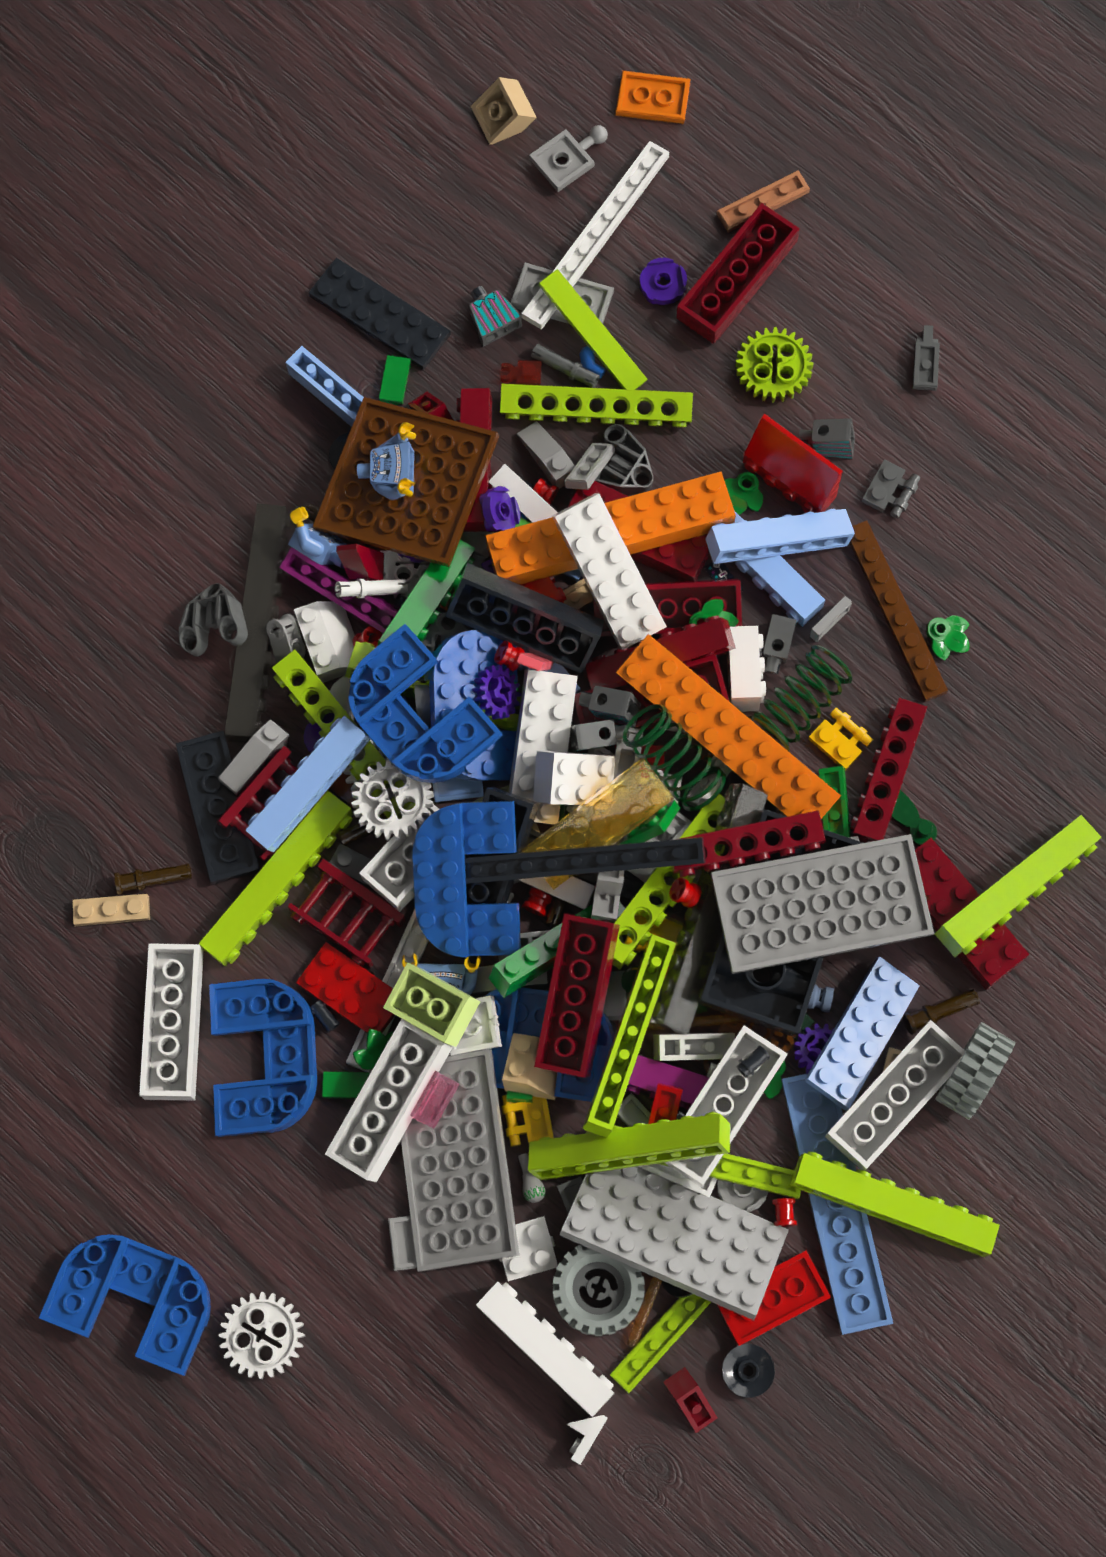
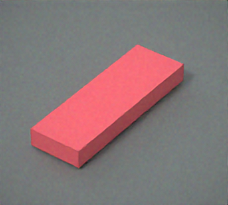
[517,652,554,671]

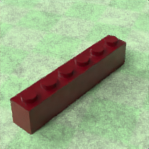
[456,388,492,532]
[585,616,736,689]

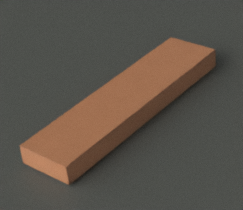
[717,170,810,233]

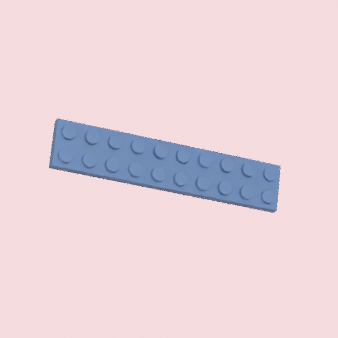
[781,1074,893,1335]

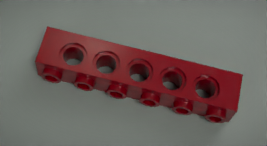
[850,698,928,843]
[671,810,825,877]

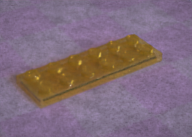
[522,758,674,890]

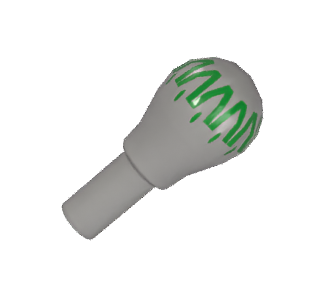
[518,1153,545,1203]

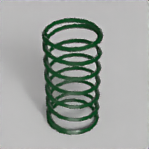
[748,645,852,751]
[622,704,726,811]

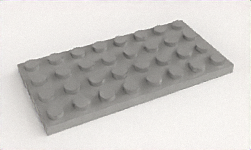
[710,834,934,974]
[401,1049,520,1272]
[560,1166,788,1320]

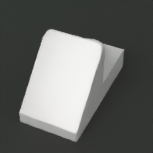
[567,1415,607,1464]

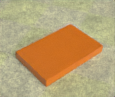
[616,71,691,124]

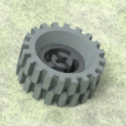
[935,1022,1016,1120]
[553,1244,644,1336]

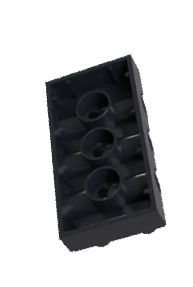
[698,809,861,1037]

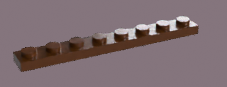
[849,520,948,702]

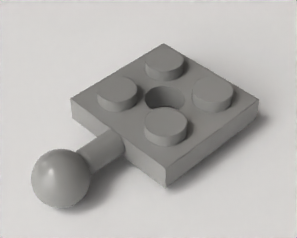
[529,125,608,192]

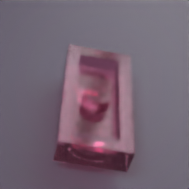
[410,1070,459,1129]

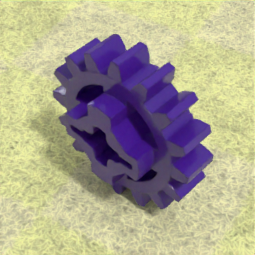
[472,665,521,720]
[794,1024,835,1075]

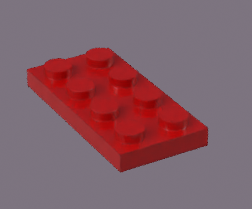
[296,942,395,1034]
[717,1251,831,1346]

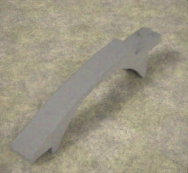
[591,727,643,923]

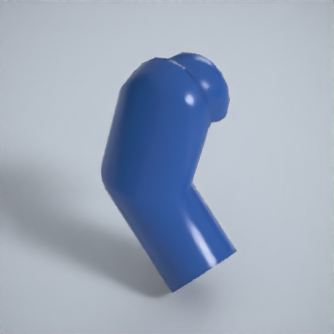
[579,345,606,379]

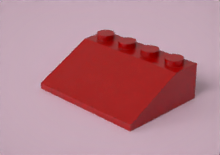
[743,414,843,513]

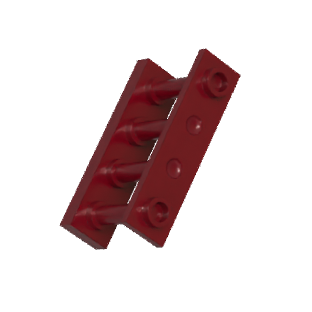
[216,746,327,861]
[288,859,406,968]

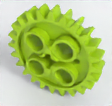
[736,327,813,403]

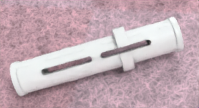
[335,579,408,598]

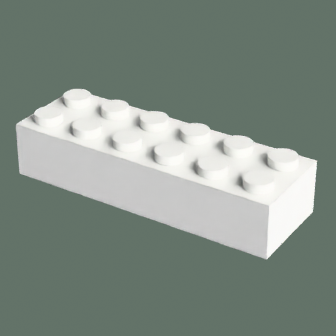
[552,493,667,650]
[509,669,577,825]
[139,944,204,1101]
[325,1019,453,1182]
[825,1020,965,1171]
[664,1026,787,1188]
[476,1282,614,1418]

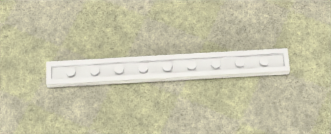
[522,141,669,330]

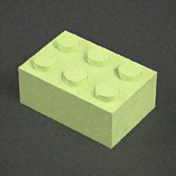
[383,962,481,1047]

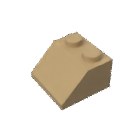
[471,77,537,144]
[502,1033,558,1100]

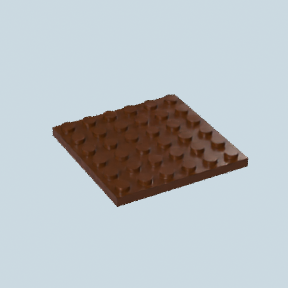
[313,397,499,567]

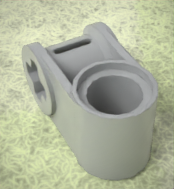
[266,614,306,662]

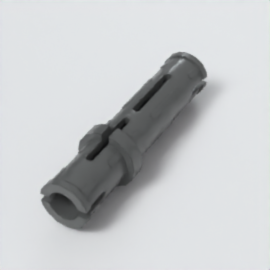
[531,344,600,388]

